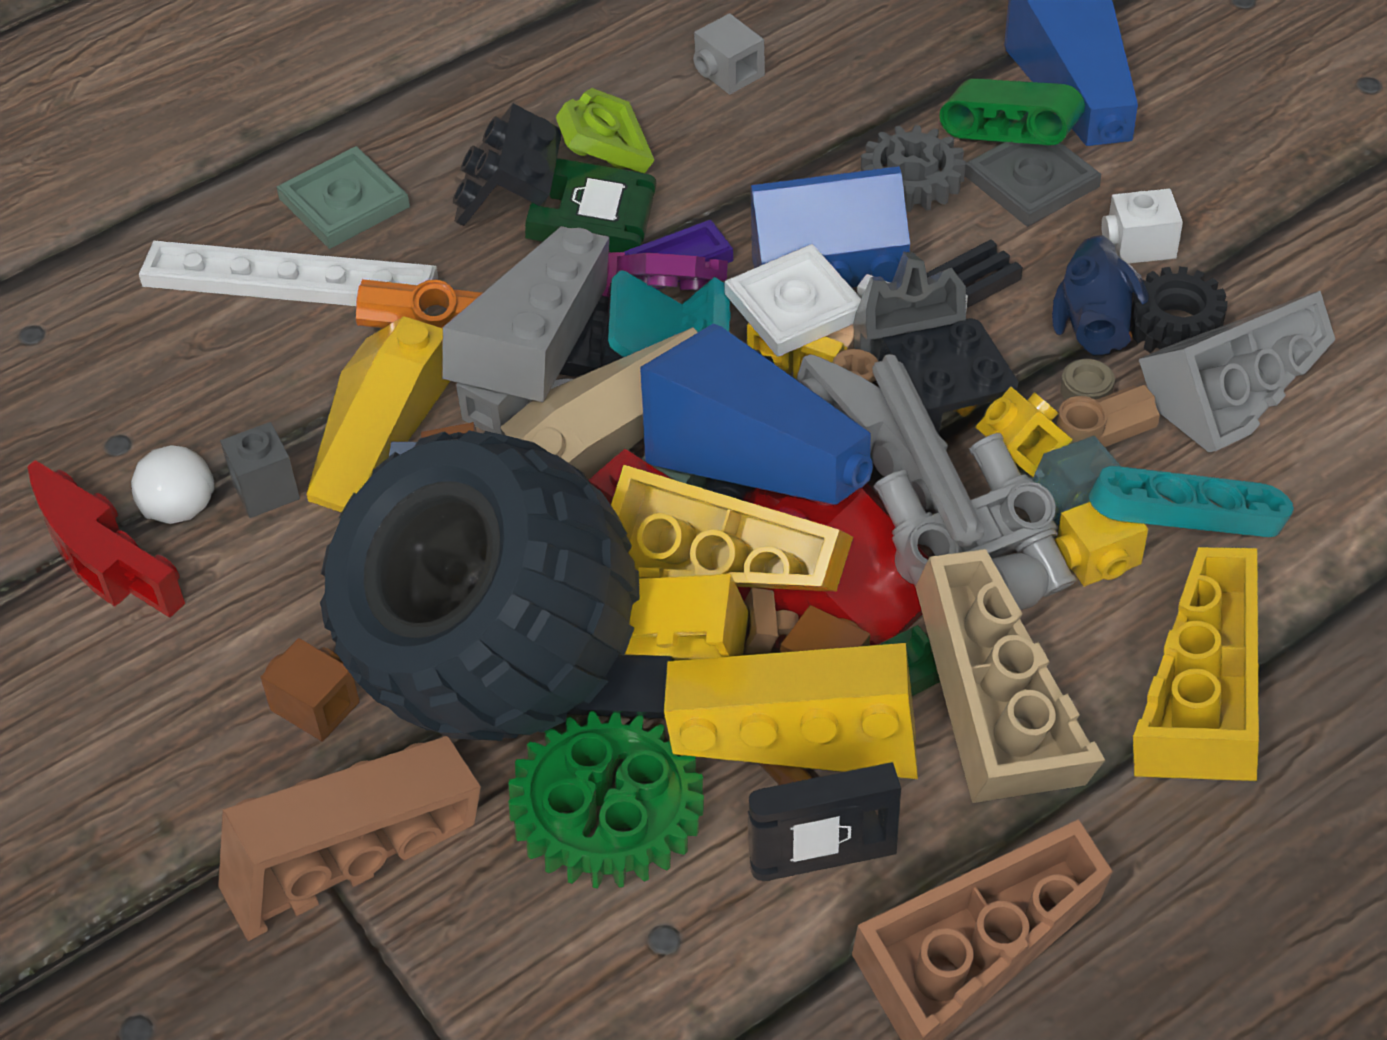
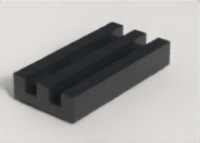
[926,239,1023,308]

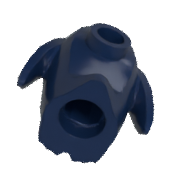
[1052,235,1149,355]

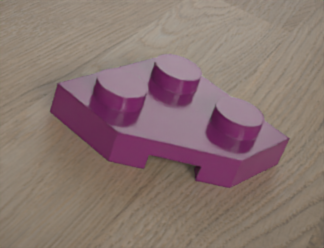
[616,253,728,291]

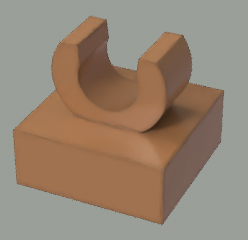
[743,587,799,655]

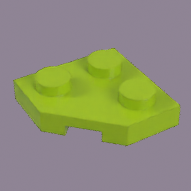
[555,88,654,173]

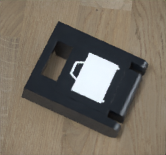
[748,762,901,881]

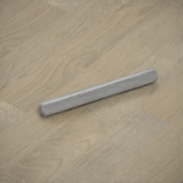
[873,354,984,548]

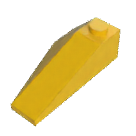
[306,316,450,512]

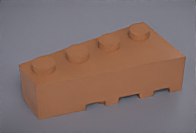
[218,736,481,941]
[852,819,1113,1040]

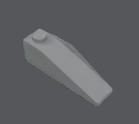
[1139,291,1335,452]

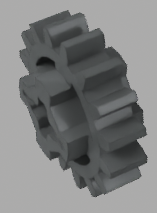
[861,125,966,212]

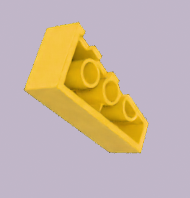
[1133,547,1259,781]

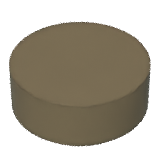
[1061,359,1115,400]

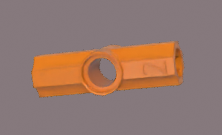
[356,279,482,328]

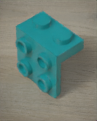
[608,270,731,357]

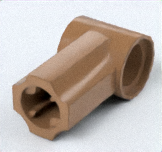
[1056,385,1160,467]

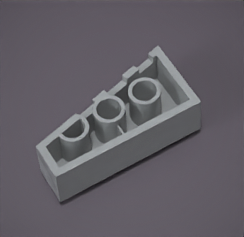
[443,226,609,402]

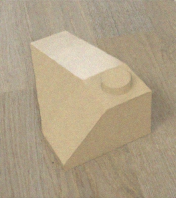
[500,328,698,480]

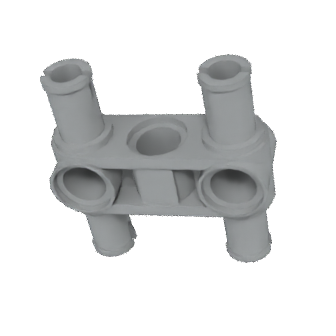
[873,433,1077,597]

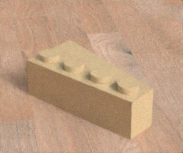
[915,549,1105,803]

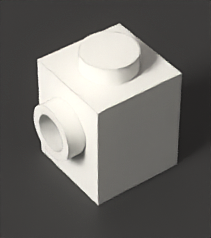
[1102,189,1183,264]

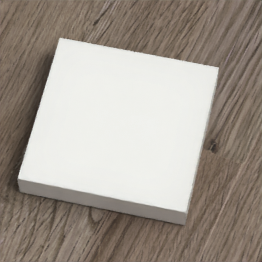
[725,244,861,357]

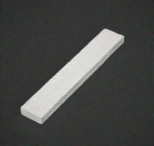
[139,241,438,313]

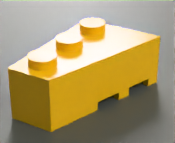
[625,574,748,661]

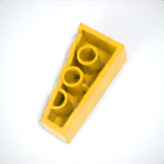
[611,465,853,592]
[664,643,918,779]

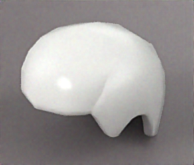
[131,445,214,524]

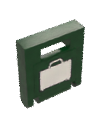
[525,158,657,253]

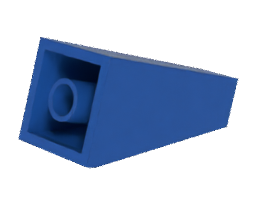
[1004,0,1138,146]
[640,323,873,505]

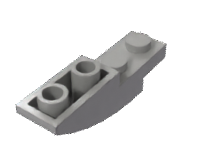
[796,354,948,515]

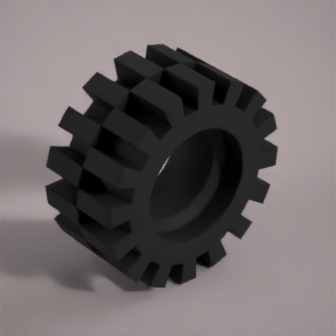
[1130,266,1228,353]

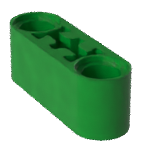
[939,79,1085,145]

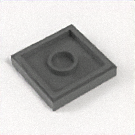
[965,142,1101,227]

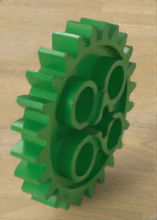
[508,711,704,889]

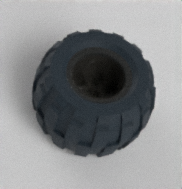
[320,430,640,741]

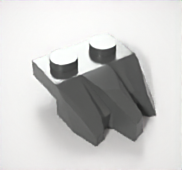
[853,252,966,360]

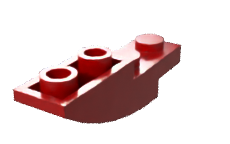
[27,460,185,618]

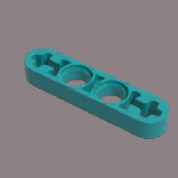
[1089,466,1294,537]

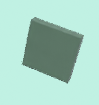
[277,146,410,249]

